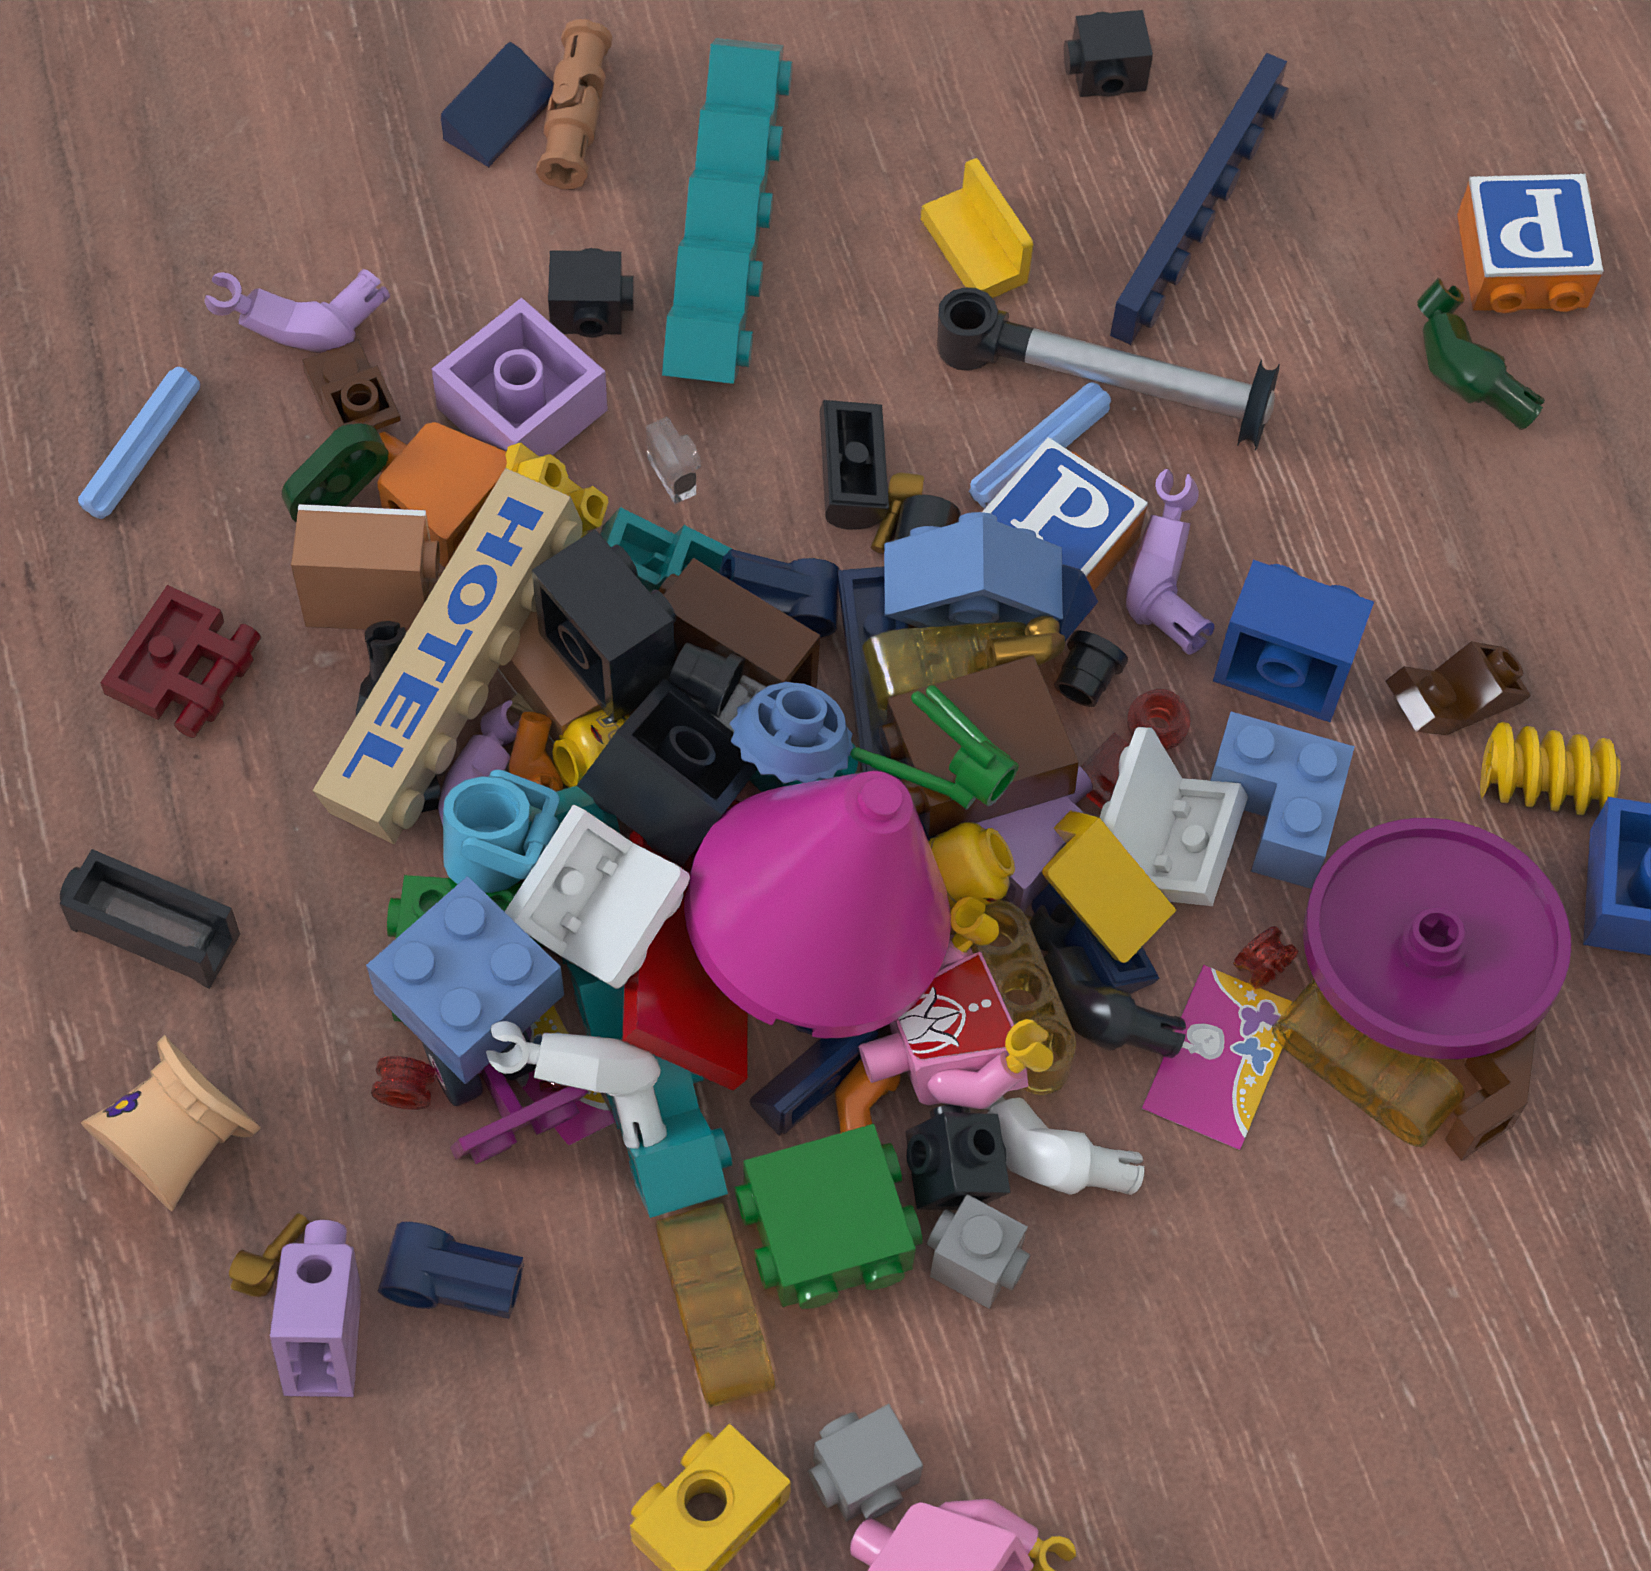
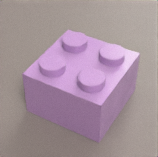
[432,298,607,457]

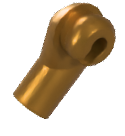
[986,616,1065,668]

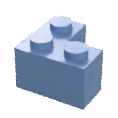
[1210,711,1355,889]

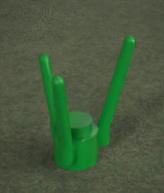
[850,685,1019,809]

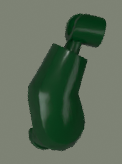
[1417,278,1545,429]

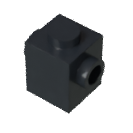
[1063,10,1153,97]
[548,248,634,338]

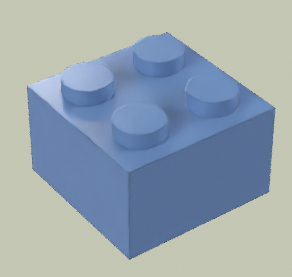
[884,512,1063,644]
[366,876,564,1084]

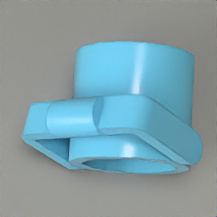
[443,770,559,893]

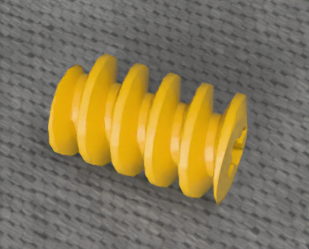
[1480,722,1621,816]

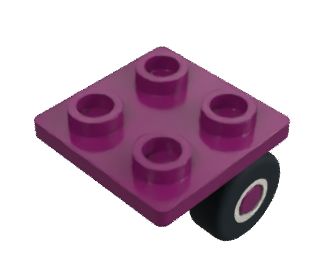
[423,1030,589,1165]

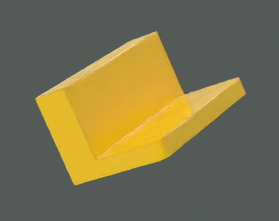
[921,158,1033,298]
[1042,810,1177,963]

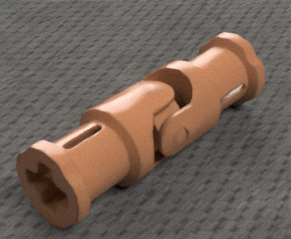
[536,19,613,190]

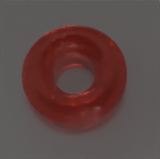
[1127,689,1191,750]

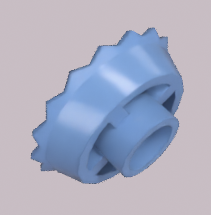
[729,682,853,784]

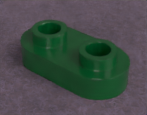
[281,423,388,522]

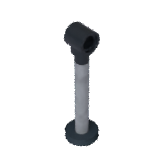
[937,287,1280,450]

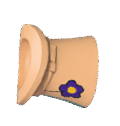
[81,1035,261,1211]

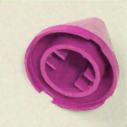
[684,771,951,1038]

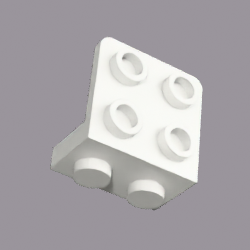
[1100,727,1248,906]
[505,804,690,988]

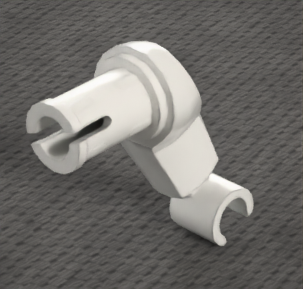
[486,1021,667,1149]
[985,1096,1144,1195]

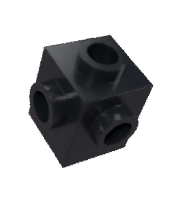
[905,1105,1011,1210]

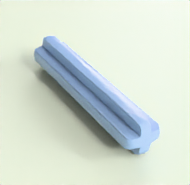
[78,366,200,519]
[969,382,1111,509]

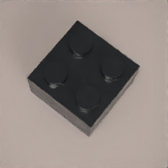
[532,529,678,723]
[577,678,758,867]

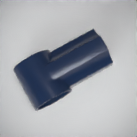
[718,549,840,638]
[378,1222,524,1319]

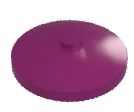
[1303,818,1571,1059]

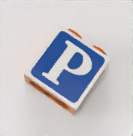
[1457,174,1603,313]
[982,437,1148,592]

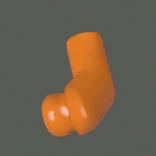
[509,712,563,792]
[835,1059,901,1133]

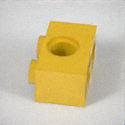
[630,1423,791,1571]

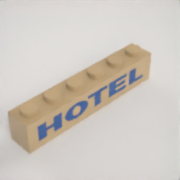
[312,468,583,844]

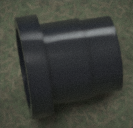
[1054,630,1128,707]
[668,642,745,718]

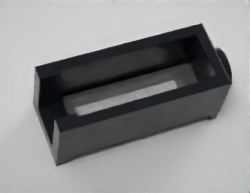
[59,849,240,989]

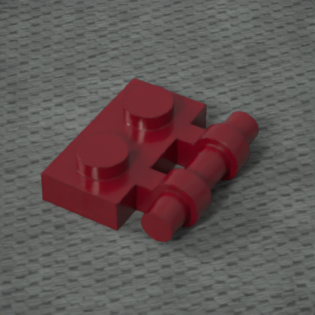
[100,585,261,738]

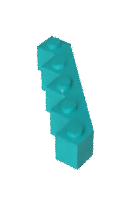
[662,38,793,384]
[529,786,733,1218]

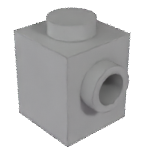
[927,1194,1031,1309]
[808,1404,923,1522]

